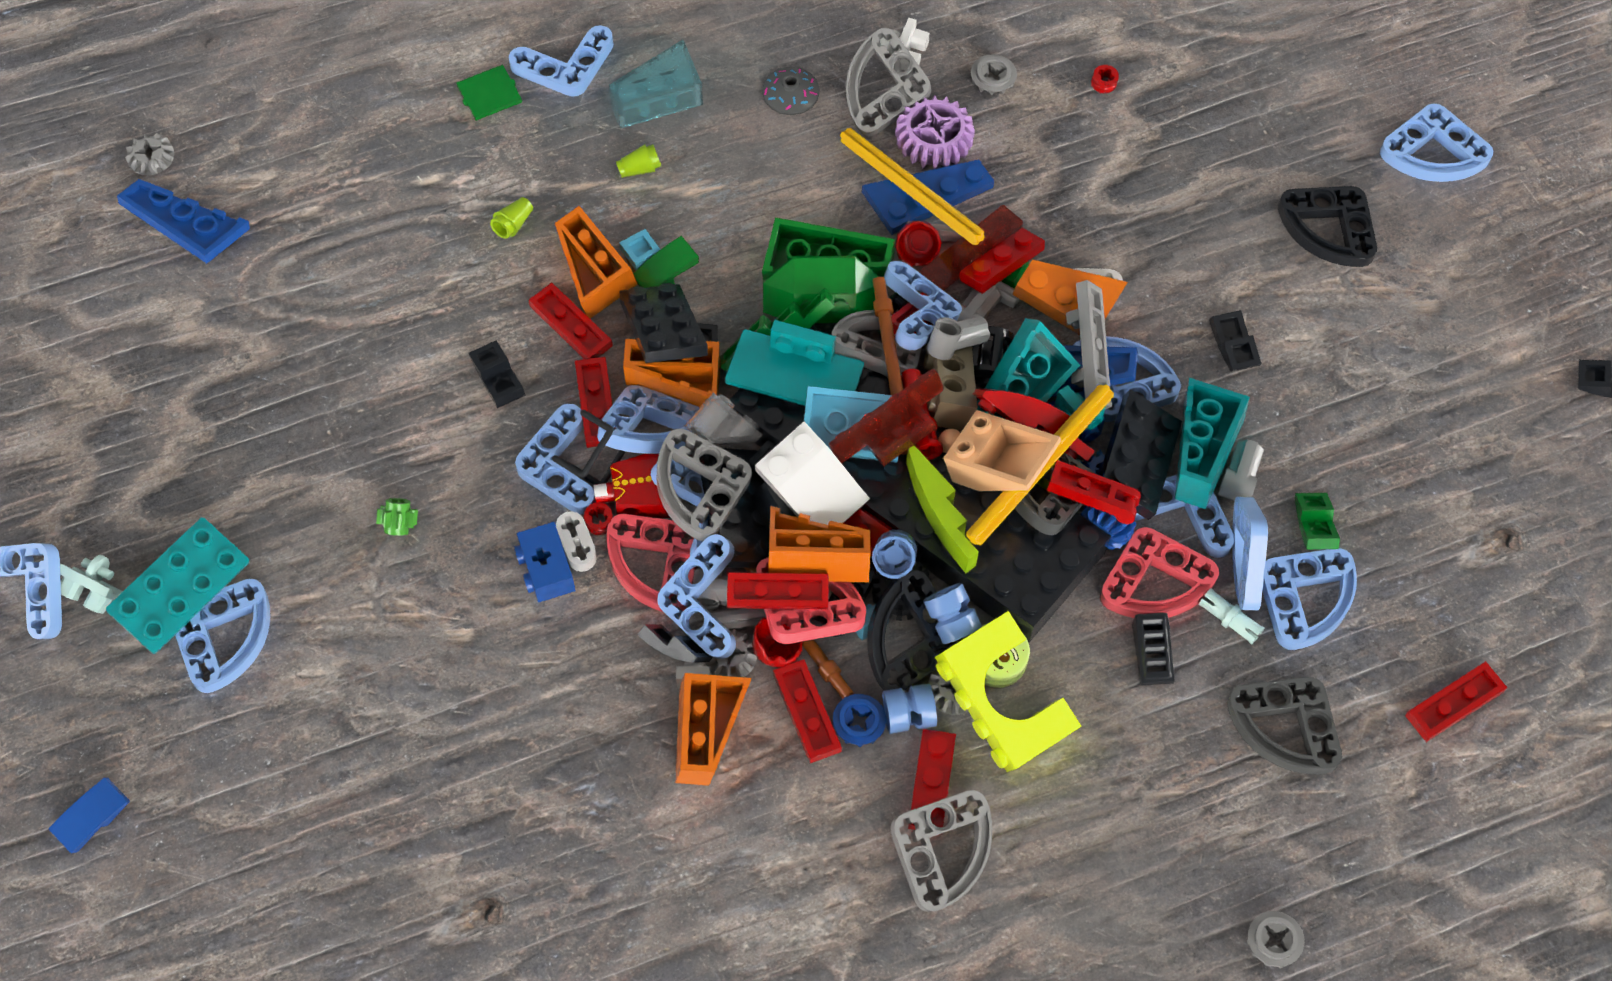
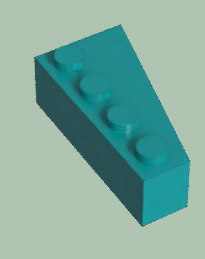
[977,318,1081,419]
[1175,377,1250,509]

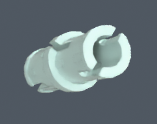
[1198,588,1265,644]

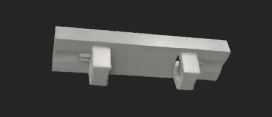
[1066,280,1112,409]

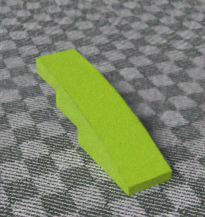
[906,445,979,573]

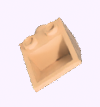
[938,410,1061,491]

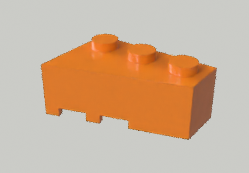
[555,206,638,319]
[1012,259,1128,335]
[623,339,720,415]
[769,506,870,582]
[675,673,752,786]

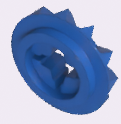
[832,694,886,747]

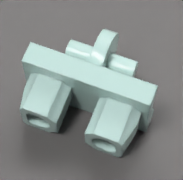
[60,555,123,614]

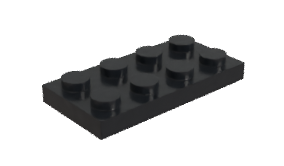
[619,283,708,363]
[1099,389,1182,520]
[699,448,770,568]

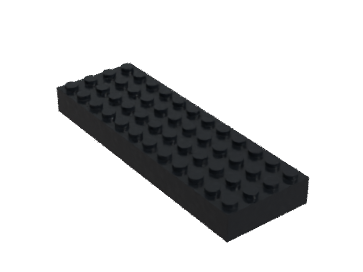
[726,325,1111,643]

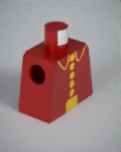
[593,453,670,519]

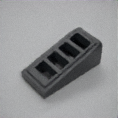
[1132,613,1175,685]

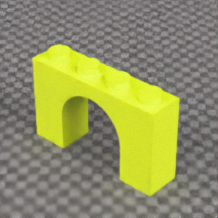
[935,611,1082,772]

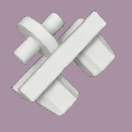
[880,18,930,73]

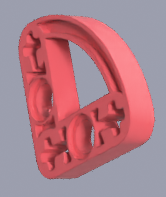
[607,514,697,612]
[1100,527,1219,618]
[756,558,866,644]

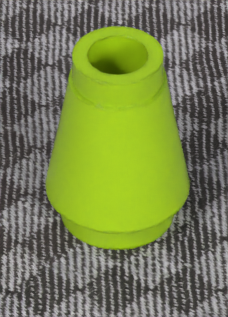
[616,144,661,178]
[490,197,533,239]

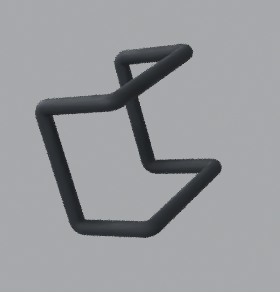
[552,410,626,485]

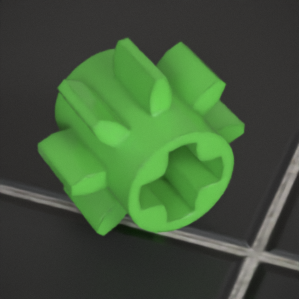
[376,498,418,536]

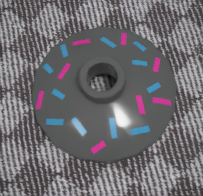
[762,67,820,115]

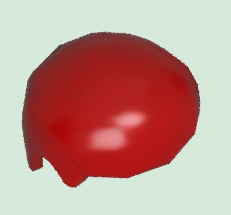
[895,221,942,267]
[752,617,803,668]

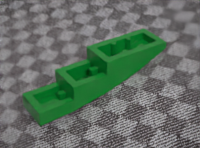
[720,288,835,371]

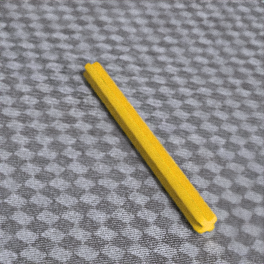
[840,128,985,245]
[966,384,1114,545]

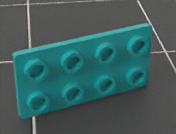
[725,320,864,406]
[106,517,249,654]

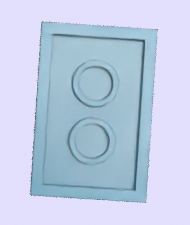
[804,386,905,462]

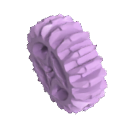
[895,95,975,169]

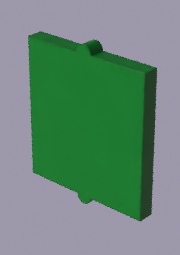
[456,64,522,121]

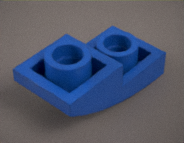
[49,777,130,853]

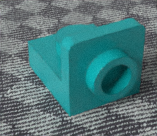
[1054,385,1106,430]

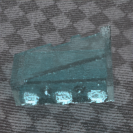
[609,40,703,129]

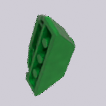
[763,256,880,323]

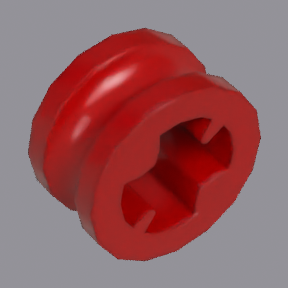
[1091,65,1119,93]
[584,502,613,535]

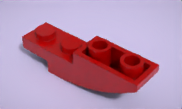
[973,389,1095,462]

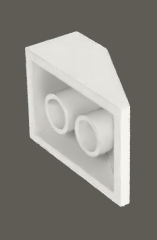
[755,421,870,525]

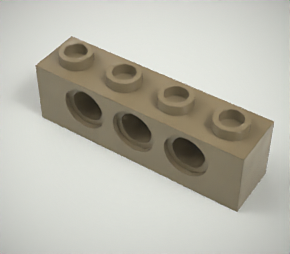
[922,324,977,431]

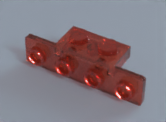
[919,205,1023,291]
[829,369,944,466]

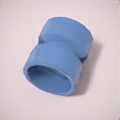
[872,530,917,579]
[923,583,982,644]
[882,683,937,734]

